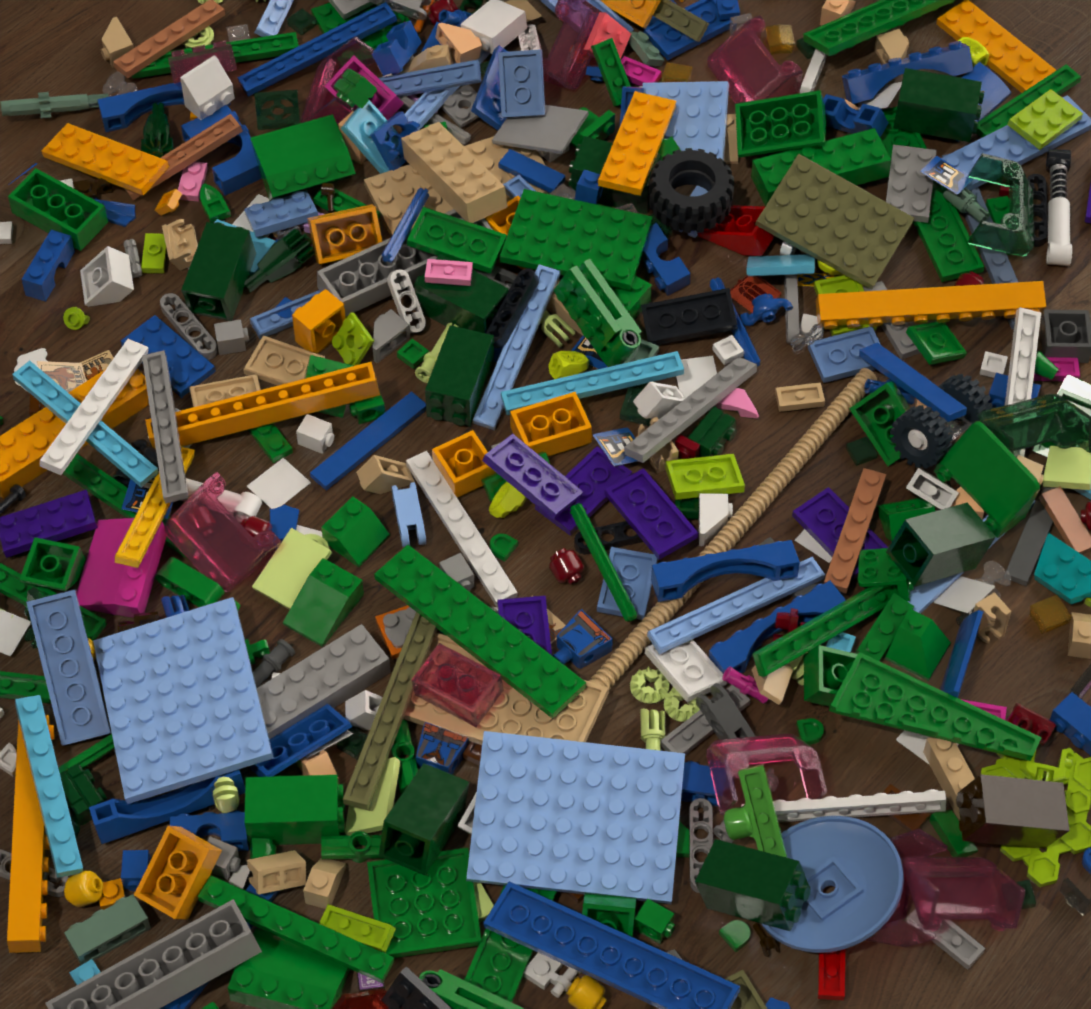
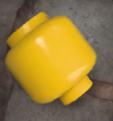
[64,871,103,907]
[566,975,607,1009]

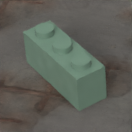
[64,894,151,965]

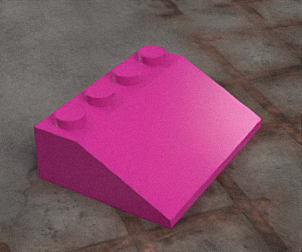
[76,518,167,618]

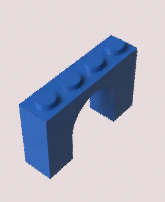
[181,105,262,196]

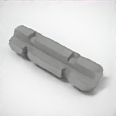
[124,239,142,278]

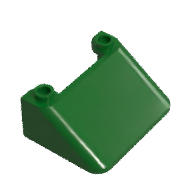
[934,421,1040,538]

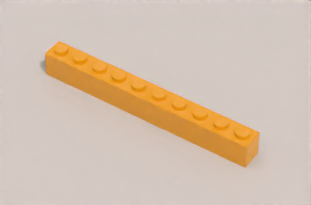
[815,281,1046,329]
[145,362,380,449]
[7,715,55,953]

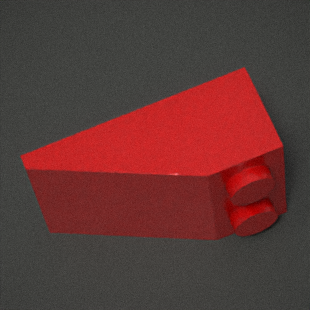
[697,205,775,256]

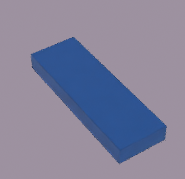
[498,149,565,194]

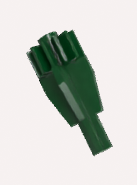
[141,102,174,158]
[245,228,315,293]

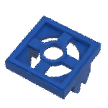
[370,111,420,171]

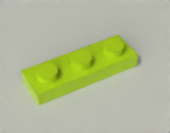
[319,904,396,952]

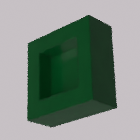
[675,497,699,519]

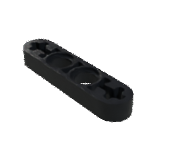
[1025,174,1047,247]
[486,268,539,349]
[574,521,643,555]

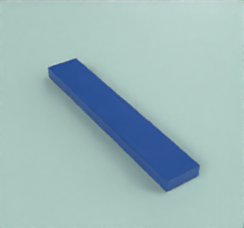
[859,342,967,422]
[310,391,426,491]

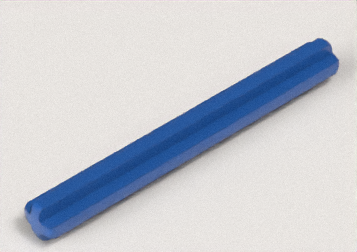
[381,188,429,263]
[710,277,760,367]

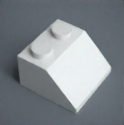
[180,55,235,120]
[80,246,134,307]

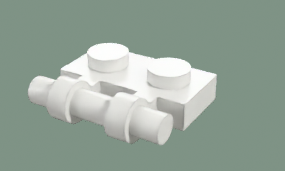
[524,953,581,998]

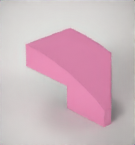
[716,388,759,418]

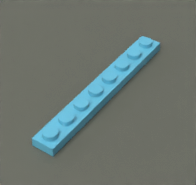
[501,351,684,415]
[12,360,158,488]
[15,695,83,878]

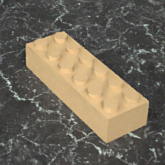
[401,122,507,223]

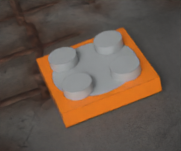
[375,605,416,660]

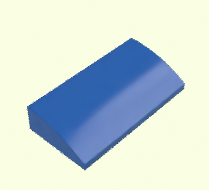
[955,62,1011,142]
[940,610,984,698]
[249,704,352,777]

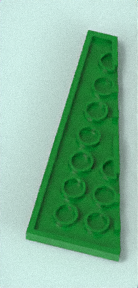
[829,652,1042,761]

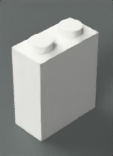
[461,0,527,54]

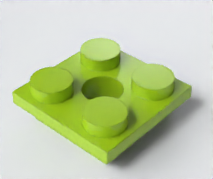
[332,312,374,366]

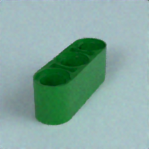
[155,557,225,607]

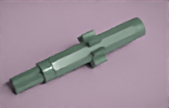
[0,92,109,118]

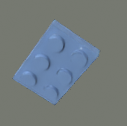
[498,49,545,118]
[244,190,319,237]
[808,326,881,383]
[597,547,658,620]

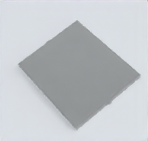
[492,105,589,154]

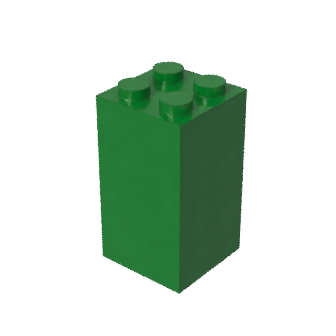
[244,775,345,846]

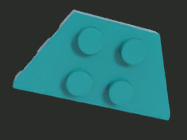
[1034,533,1091,605]

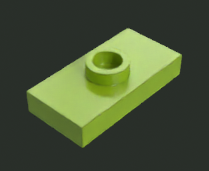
[141,233,167,273]

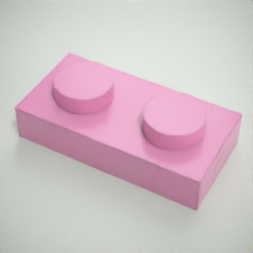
[178,161,208,202]
[425,259,473,286]

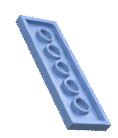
[26,590,111,746]

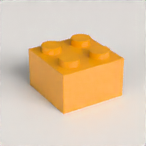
[292,289,346,354]
[432,430,496,498]

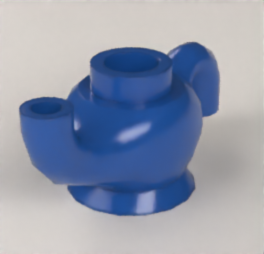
[740,294,793,326]

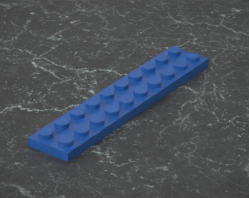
[483,881,740,1009]

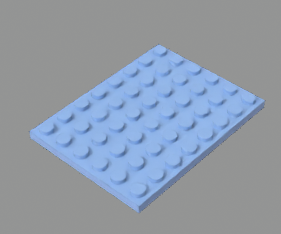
[93,597,274,804]
[466,731,685,904]

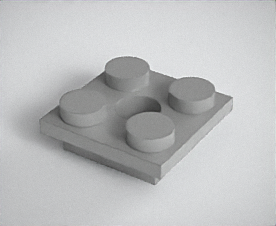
[440,85,479,128]

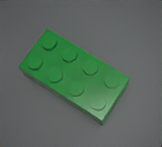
[8,168,108,251]

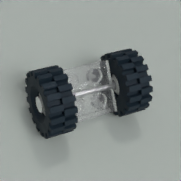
[890,374,992,468]

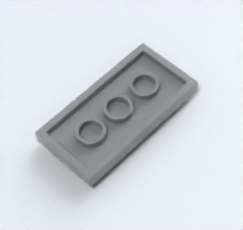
[886,145,936,223]

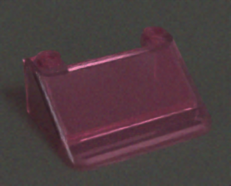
[707,15,803,104]
[164,472,281,592]
[902,857,1025,931]

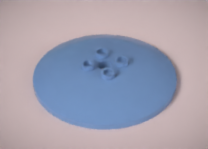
[761,816,904,953]

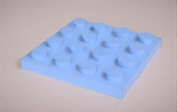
[642,81,729,161]

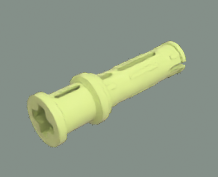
[415,323,458,383]

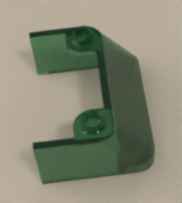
[968,153,1034,257]
[978,394,1091,456]

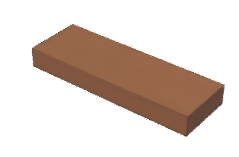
[1039,486,1091,554]

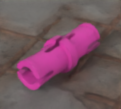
[722,666,769,703]

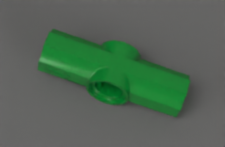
[391,720,418,793]
[321,831,382,863]

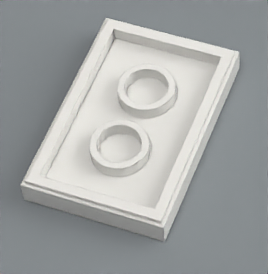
[645,639,727,702]

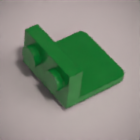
[570,107,615,148]
[858,548,914,601]

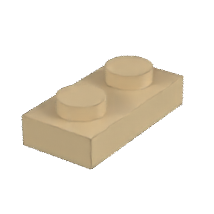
[775,383,825,412]

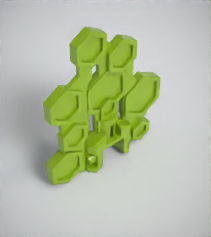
[980,748,1091,887]

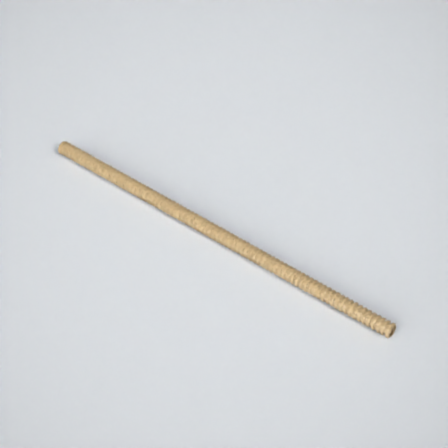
[589,368,877,690]

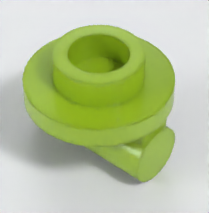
[63,307,90,330]

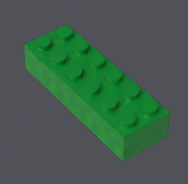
[751,128,891,206]

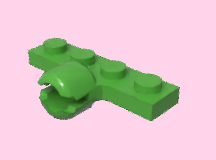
[724,764,787,858]

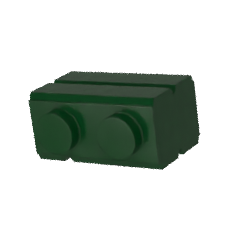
[688,407,737,457]
[60,764,107,825]

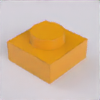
[155,189,182,216]
[99,878,125,910]

